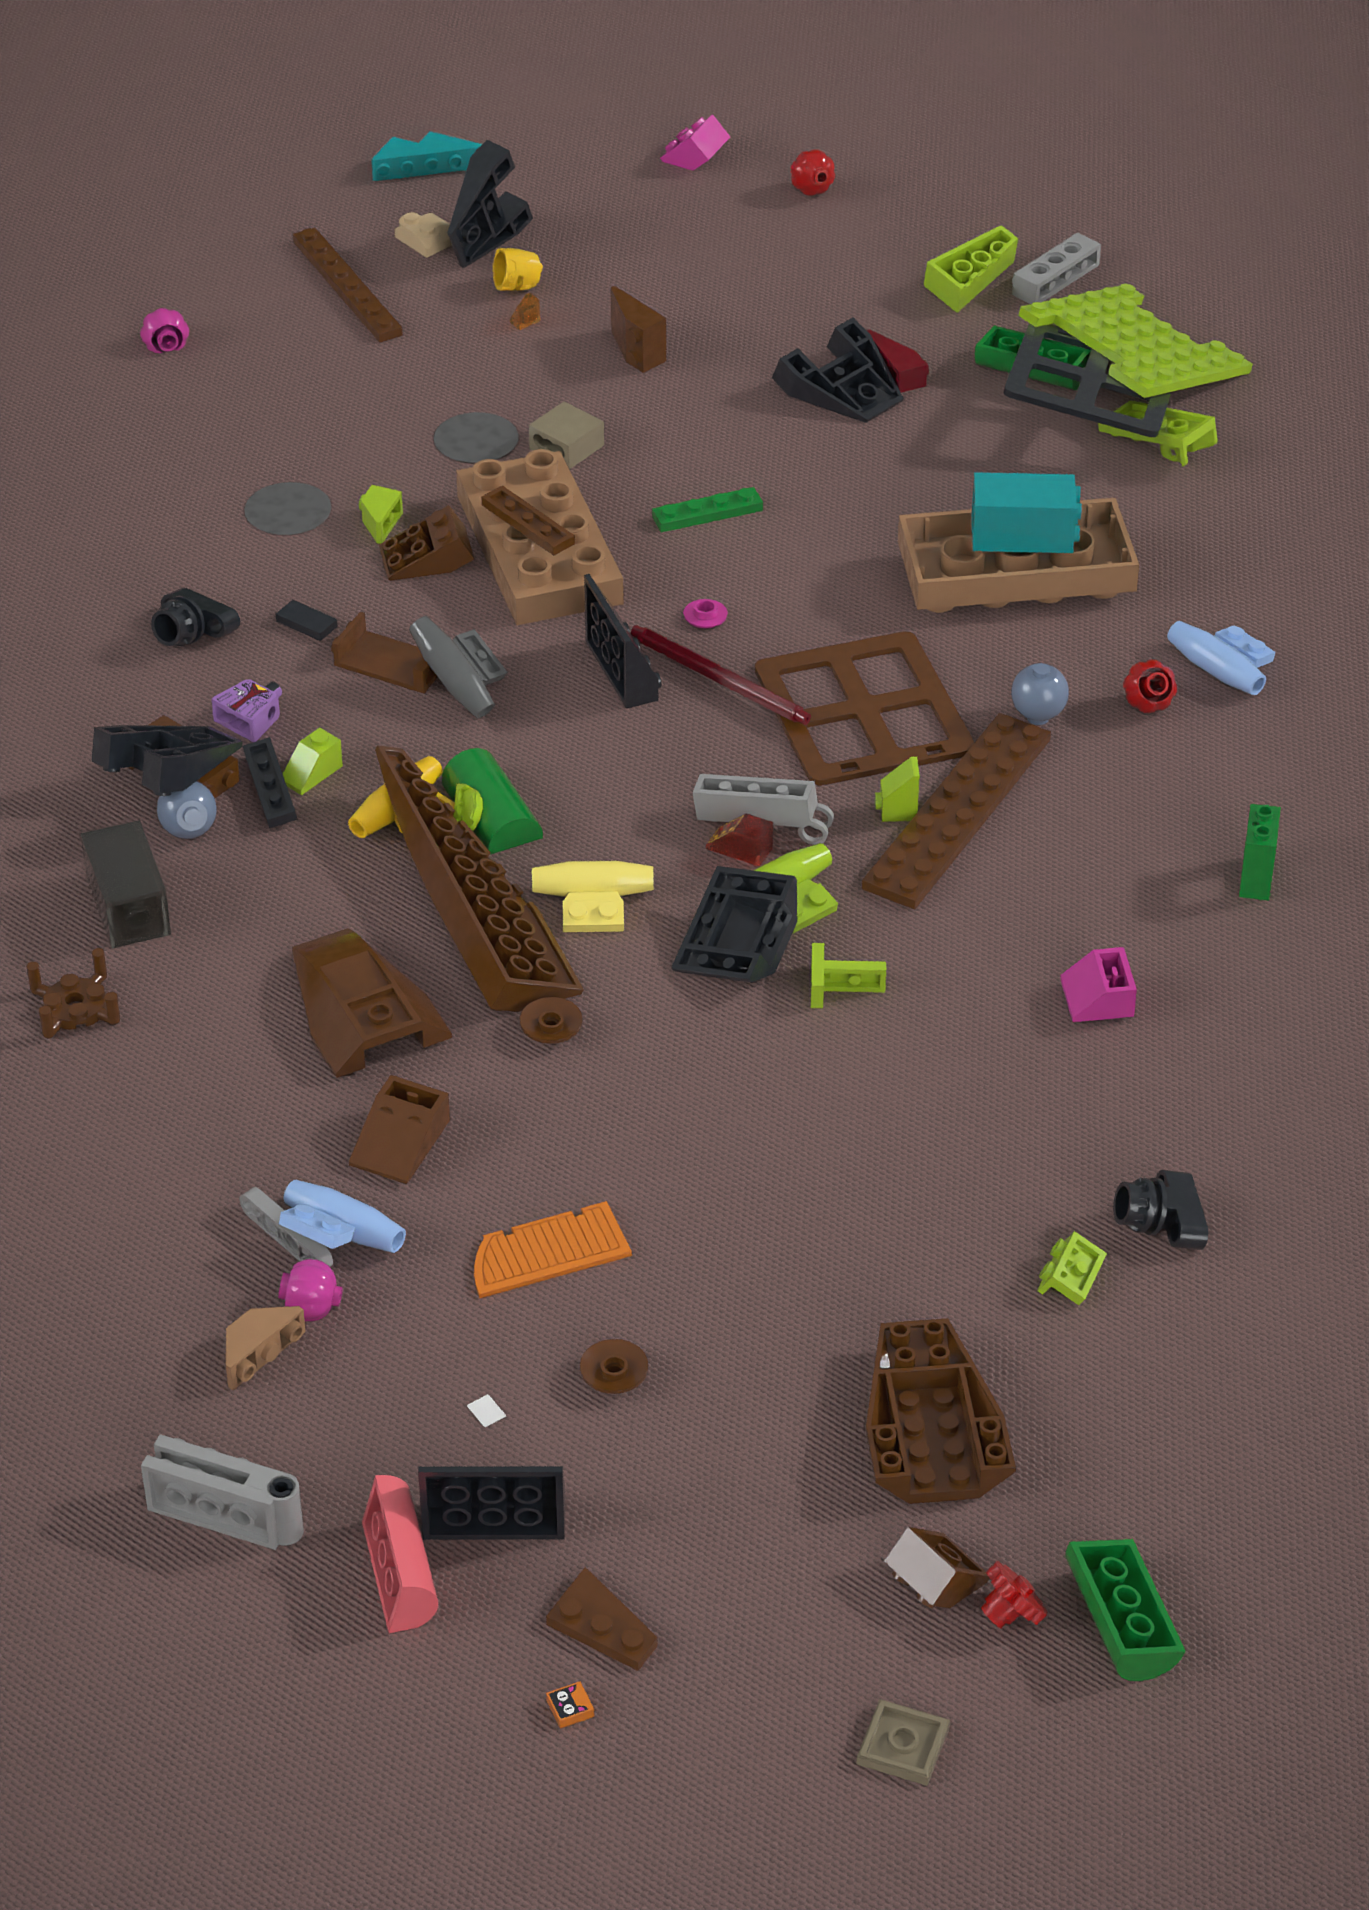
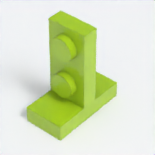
[811,943,886,1008]

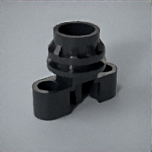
[151,587,240,646]
[1113,1170,1208,1250]

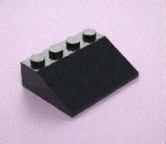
[584,574,662,709]
[418,1466,565,1540]

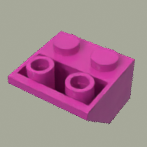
[660,114,730,171]
[1060,947,1137,1022]

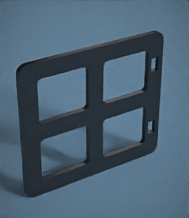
[1003,323,1171,437]

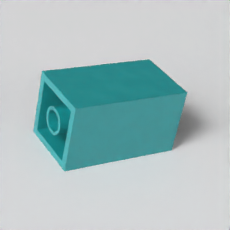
[971,472,1082,553]

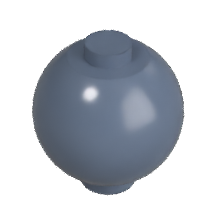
[1011,663,1069,725]
[157,781,217,839]

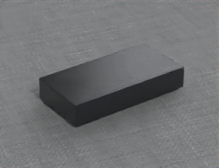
[276,600,338,641]

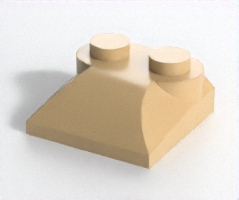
[395,212,452,258]

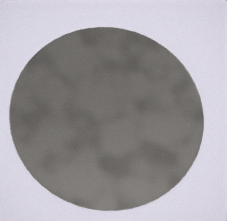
[434,412,518,463]
[245,482,331,535]

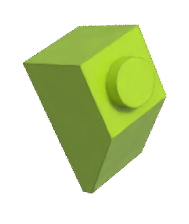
[359,485,403,544]
[283,728,343,795]
[875,757,920,822]

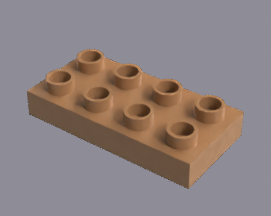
[456,449,624,625]
[898,498,1139,613]

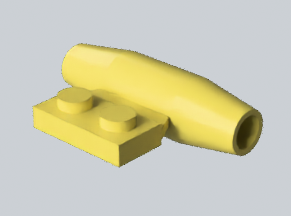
[532,861,654,932]

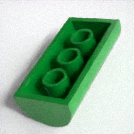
[975,325,1091,390]
[442,748,543,855]
[1065,1539,1186,1681]

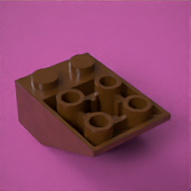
[379,505,475,581]
[349,1075,450,1184]

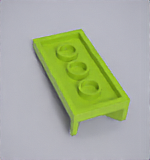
[1098,400,1218,466]

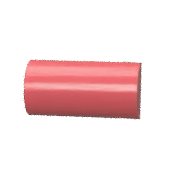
[362,1475,438,1633]

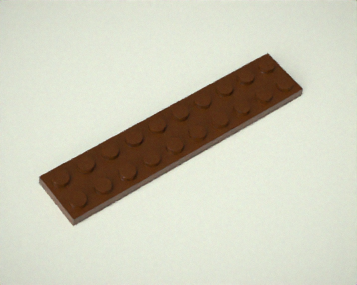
[862,713,1051,910]

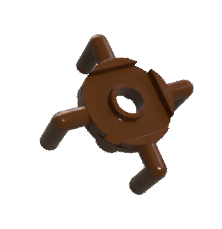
[26,948,120,1039]

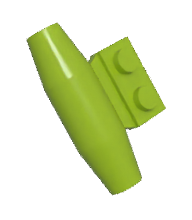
[753,843,839,934]

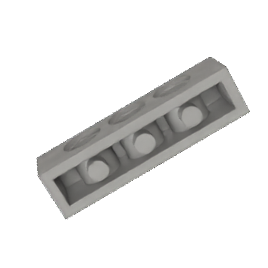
[1012,232,1101,304]

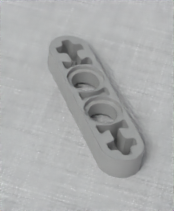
[239,1187,333,1267]

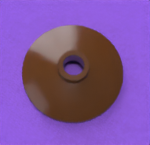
[520,997,583,1044]
[580,1339,648,1394]

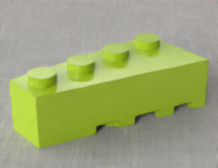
[923,225,1018,313]

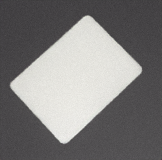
[467,1395,506,1427]

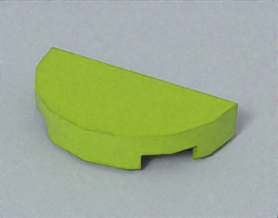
[453,784,483,831]

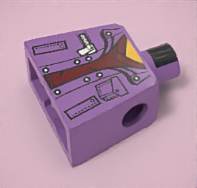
[211,680,282,742]

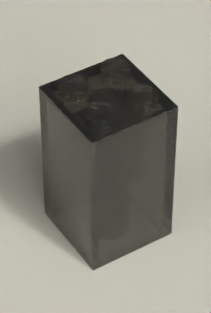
[81,820,171,948]

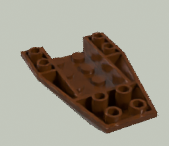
[292,928,452,1078]
[866,1318,1016,1504]

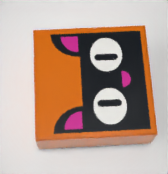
[546,1681,594,1729]

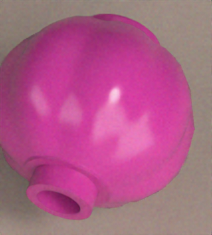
[140,308,189,353]
[278,1259,343,1321]

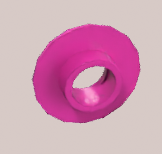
[683,599,728,629]

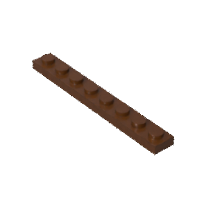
[293,227,403,343]

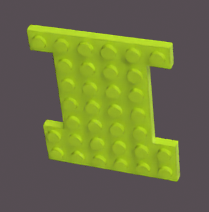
[1018,284,1253,398]

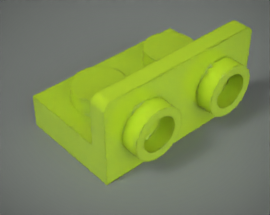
[1037,1231,1107,1305]

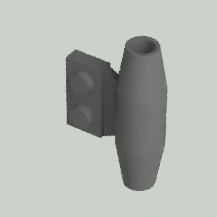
[409,616,508,719]

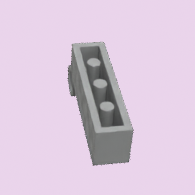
[692,774,834,845]

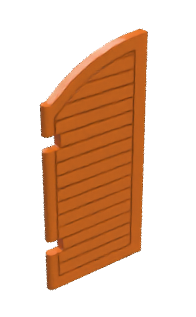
[474,1201,632,1299]

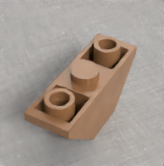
[226,1306,306,1390]

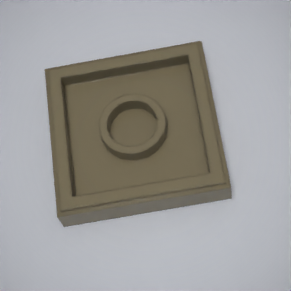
[856,1699,950,1786]

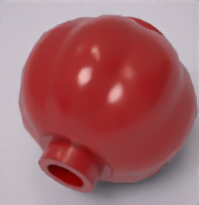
[790,149,835,196]
[1123,659,1177,714]

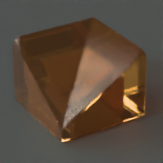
[510,293,540,330]

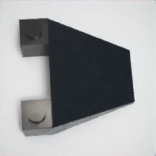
[447,140,533,268]
[772,317,904,423]
[91,725,243,796]

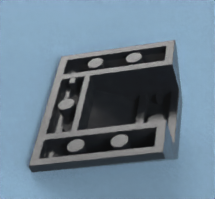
[671,866,797,983]

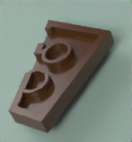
[546,1567,658,1671]

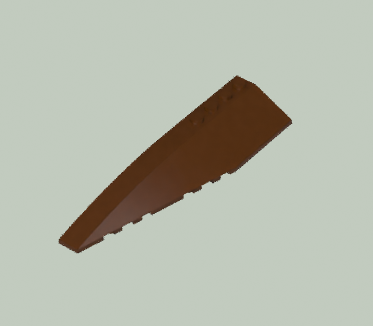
[375,745,584,1012]

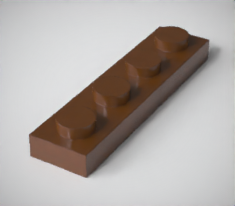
[481,485,575,556]

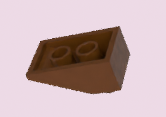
[610,285,666,373]

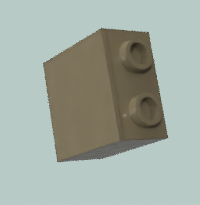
[529,401,604,469]

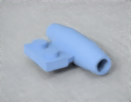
[1167,621,1275,695]
[279,1180,406,1253]

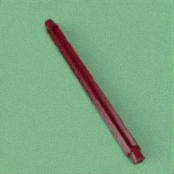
[630,625,811,725]

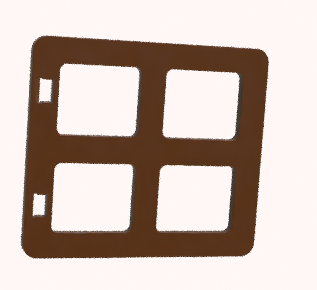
[755,631,975,786]

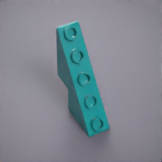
[371,131,482,181]

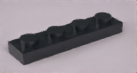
[242,737,298,828]

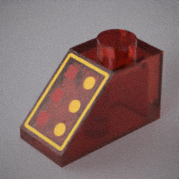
[706,813,773,867]

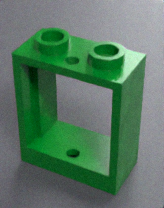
[1239,804,1281,901]

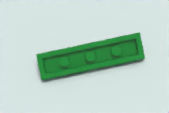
[652,487,763,533]

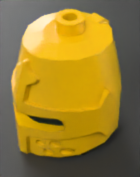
[493,248,543,291]

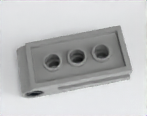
[141,1434,304,1550]

